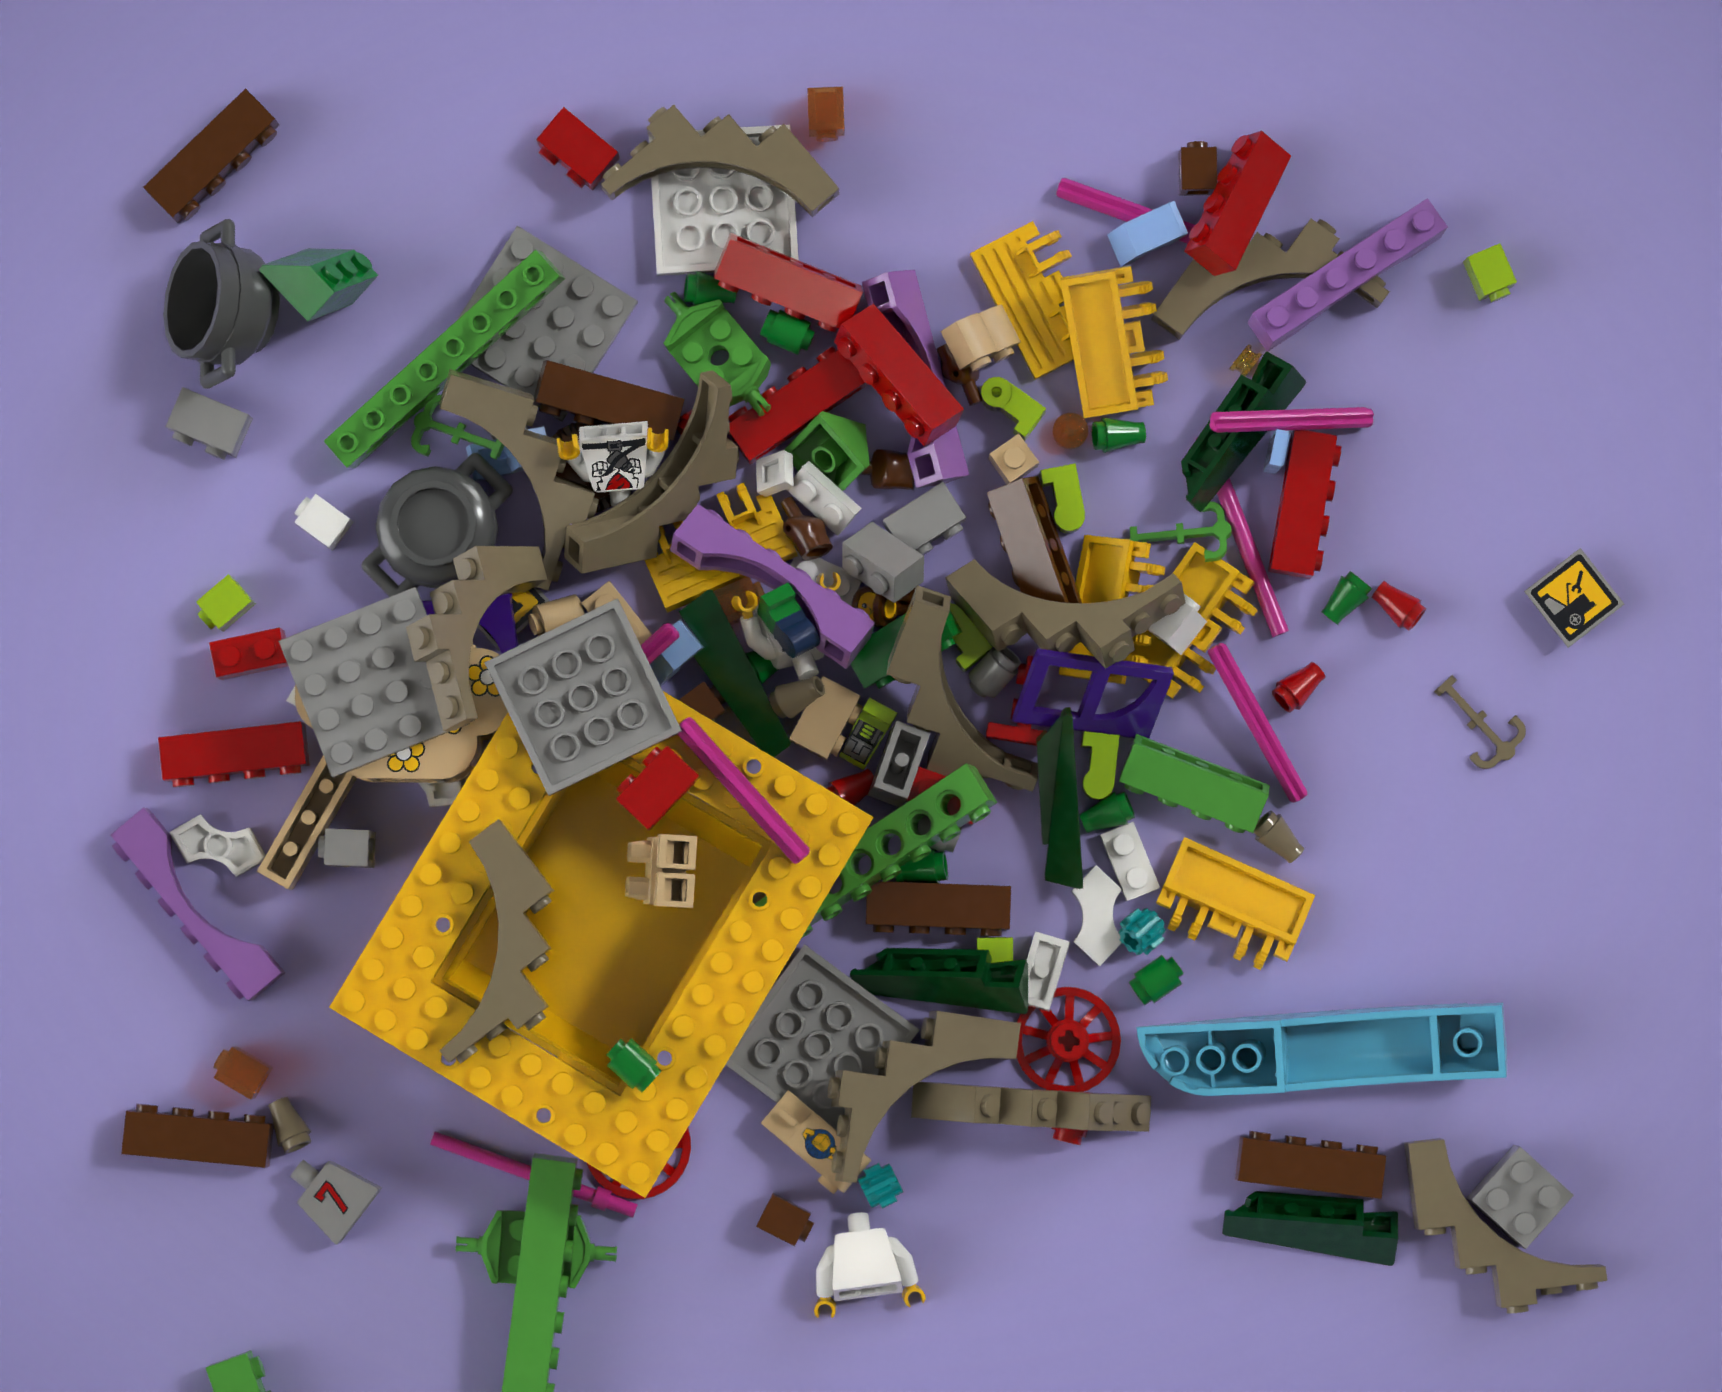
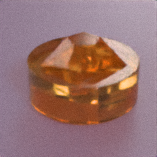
[1052,413,1088,449]

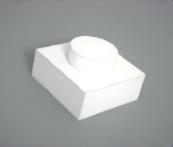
[756,450,794,497]

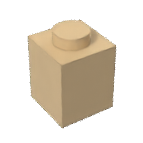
[988,433,1039,484]

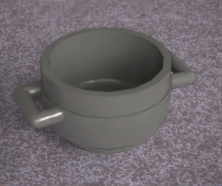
[163,219,280,389]
[361,453,513,597]

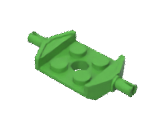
[663,292,771,416]
[456,1210,617,1289]

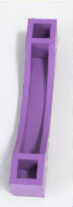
[1247,198,1448,352]
[862,270,969,488]
[670,504,875,669]
[110,807,285,1001]

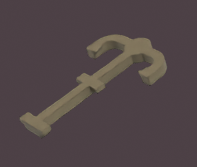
[1434,675,1526,769]

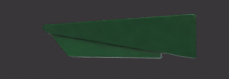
[1181,351,1306,512]
[679,589,791,757]
[1036,707,1083,889]
[850,948,1028,1014]
[1222,1191,1398,1266]

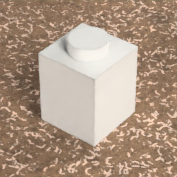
[294,494,354,551]
[1148,594,1207,655]

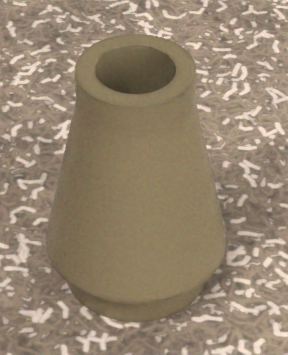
[769,676,825,719]
[1253,811,1304,863]
[268,1097,311,1153]

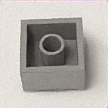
[1466,1145,1574,1249]

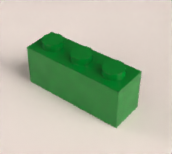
[851,611,962,689]

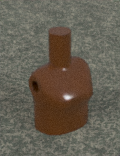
[936,343,983,406]
[860,449,914,490]
[780,497,833,560]

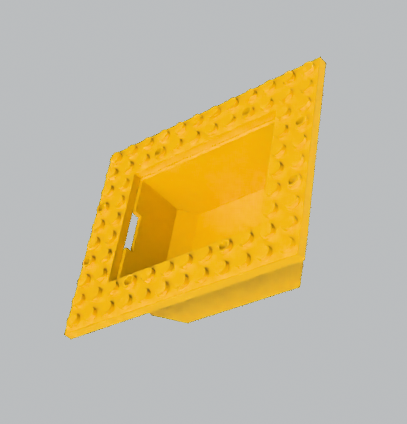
[329,691,874,1198]

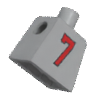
[290,1160,382,1245]

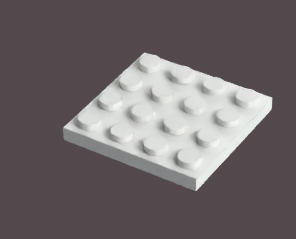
[649,124,799,276]

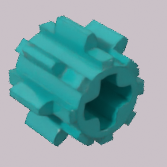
[1118,908,1166,955]
[858,1163,903,1209]

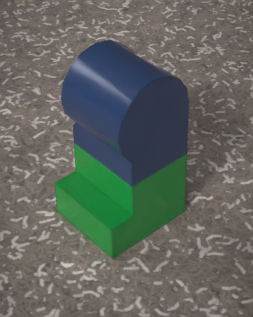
[757,583,820,658]

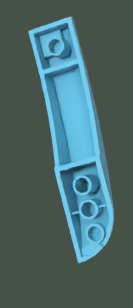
[1136,1002,1507,1096]

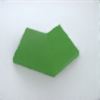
[784,411,870,491]

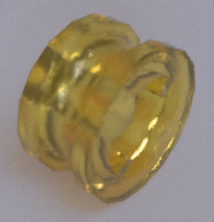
[1229,344,1263,377]

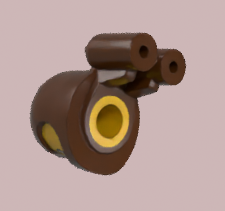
[851,585,916,628]

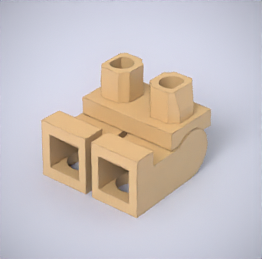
[625,834,697,908]

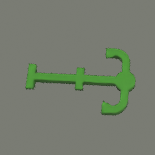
[411,395,504,460]
[1130,502,1232,562]

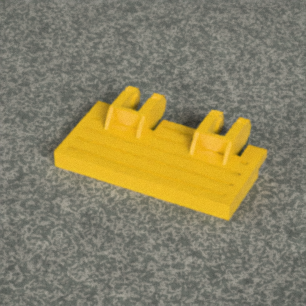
[970,221,1074,380]
[1060,266,1168,418]
[644,482,798,613]
[1059,535,1166,684]
[1129,542,1257,699]
[1156,837,1315,970]

